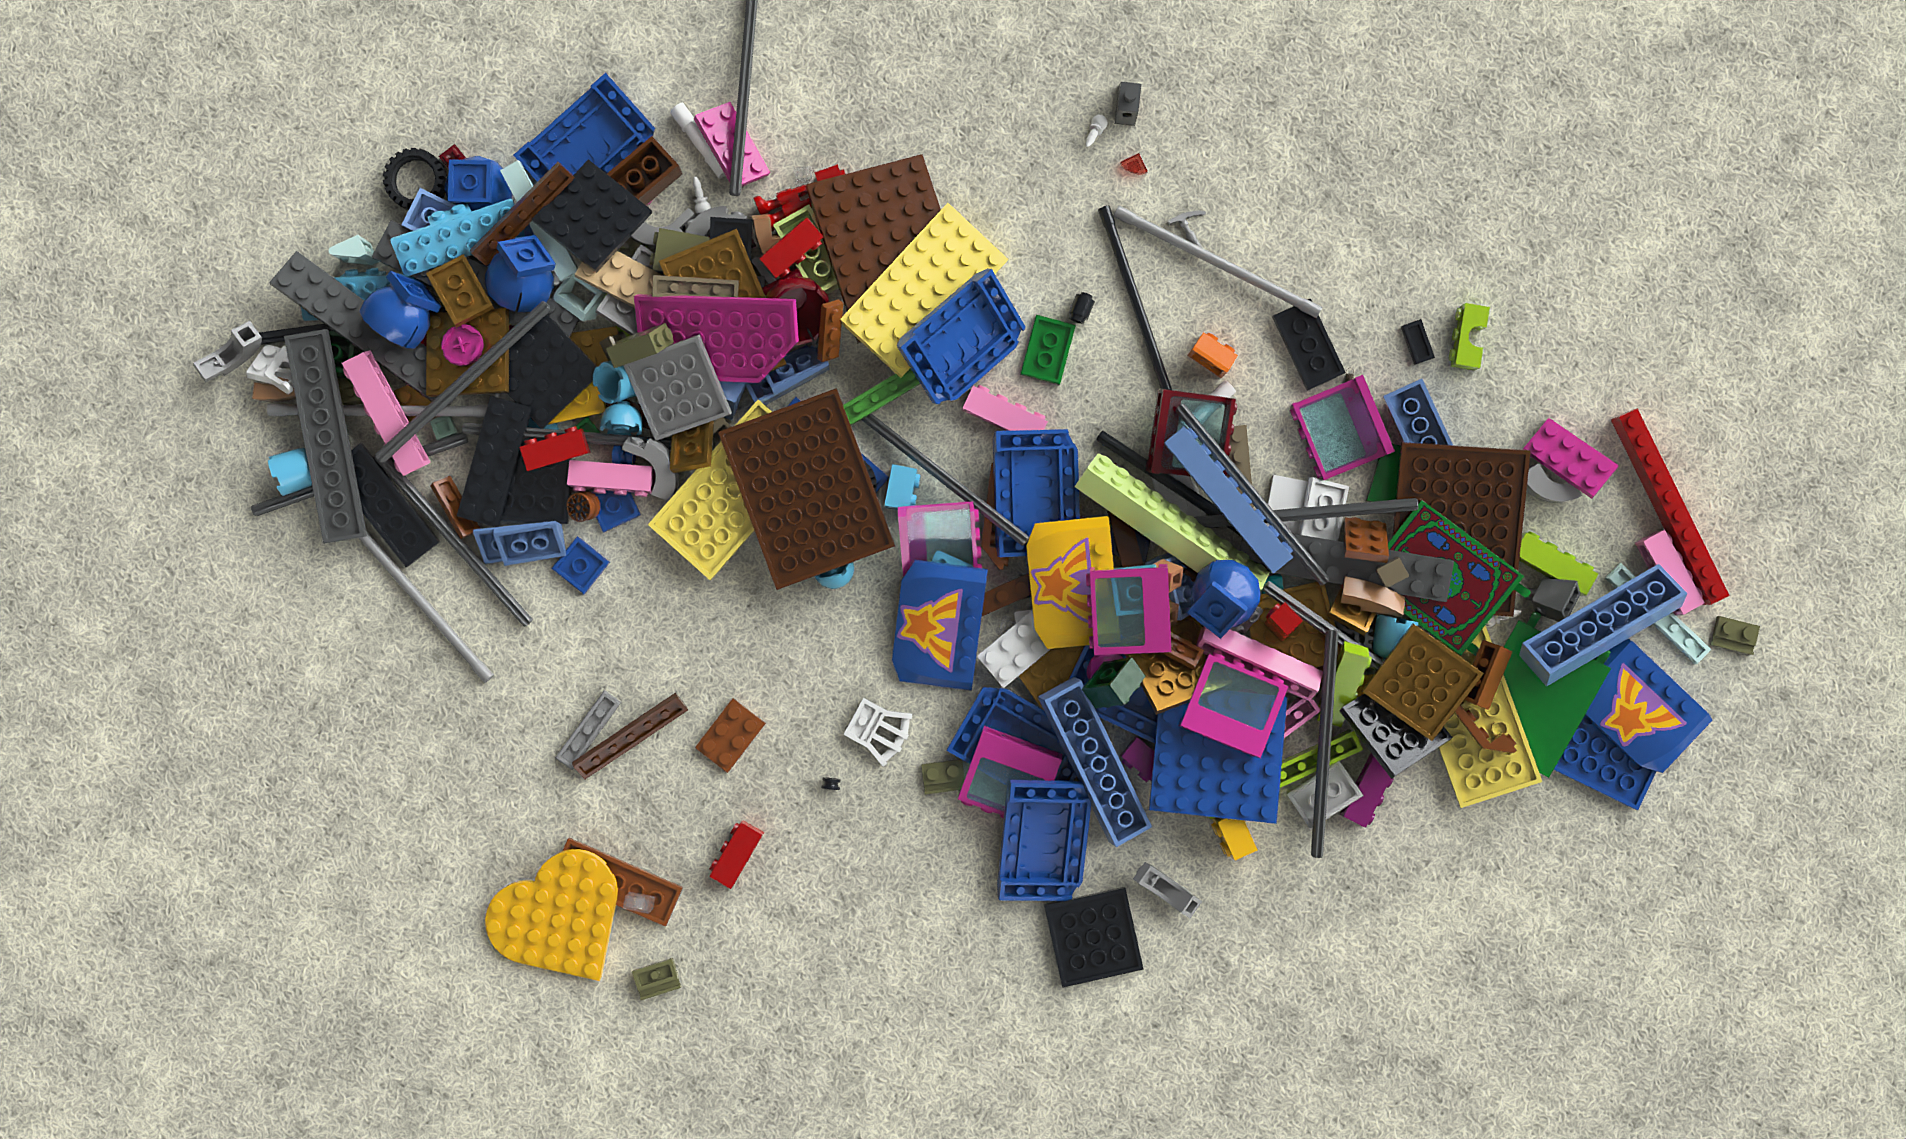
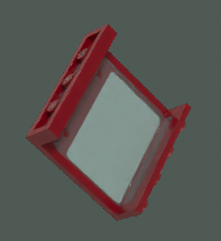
[1146,388,1237,477]

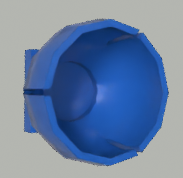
[444,156,513,212]
[484,235,556,312]
[359,271,442,349]
[1187,560,1261,639]

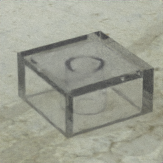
[623,892,655,914]

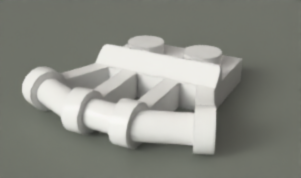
[246,344,294,394]
[843,698,912,767]

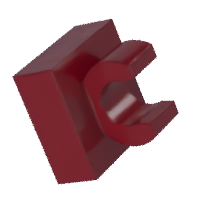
[438,144,466,169]

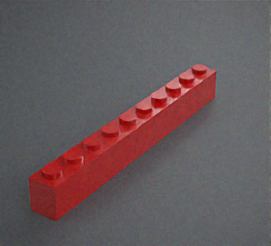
[1611,408,1730,605]

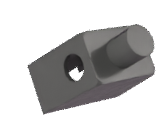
[1114,82,1141,126]
[1525,579,1581,622]

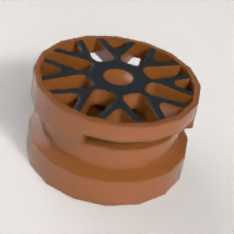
[567,491,600,522]

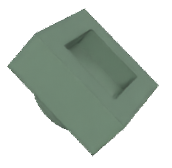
[430,416,458,440]

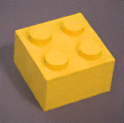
[1211,817,1258,861]

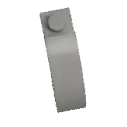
[685,206,748,237]
[631,208,696,249]
[193,321,262,383]
[622,437,679,501]
[1527,463,1583,503]
[1133,862,1202,918]

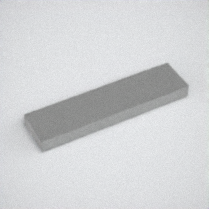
[555,690,622,770]

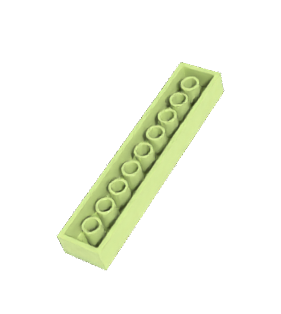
[1075,453,1270,591]

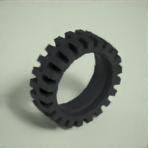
[383,148,447,210]

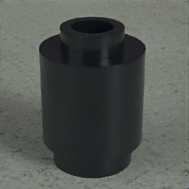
[1069,292,1095,324]

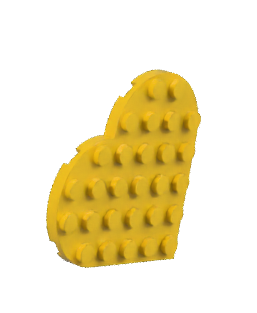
[485,849,618,981]

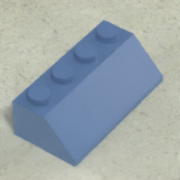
[1383,379,1453,445]

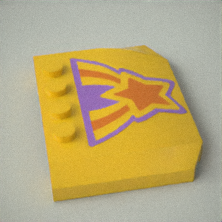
[1026,516,1121,649]

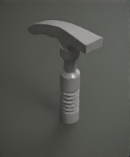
[1167,211,1206,248]

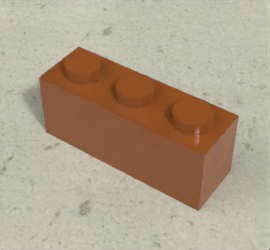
[1464,640,1512,710]

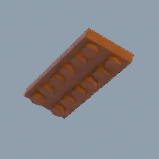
[563,838,683,927]

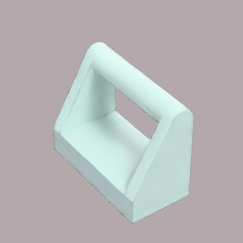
[329,235,379,265]
[553,275,606,321]

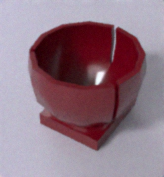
[762,268,829,345]

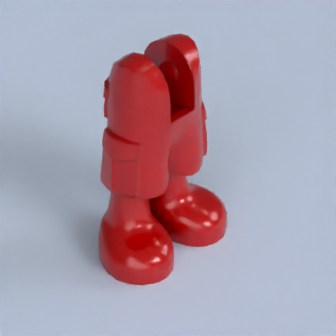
[753,185,812,232]

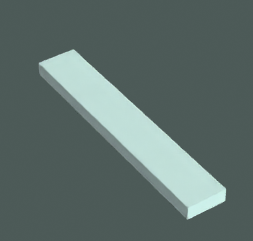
[500,160,578,281]
[1605,563,1711,664]

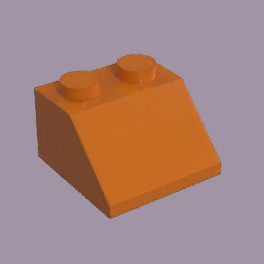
[1187,332,1238,378]

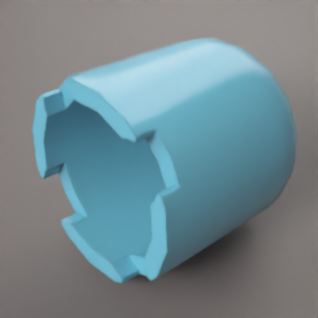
[593,361,636,404]
[268,448,312,496]
[1372,614,1419,661]

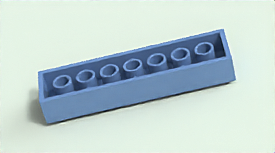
[1164,426,1293,574]
[1519,564,1688,686]
[1038,677,1152,847]

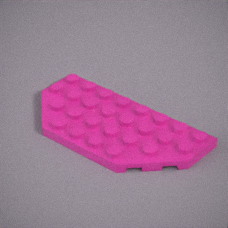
[634,294,799,383]

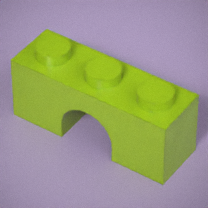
[1449,303,1490,371]

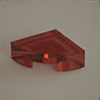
[1120,153,1148,175]

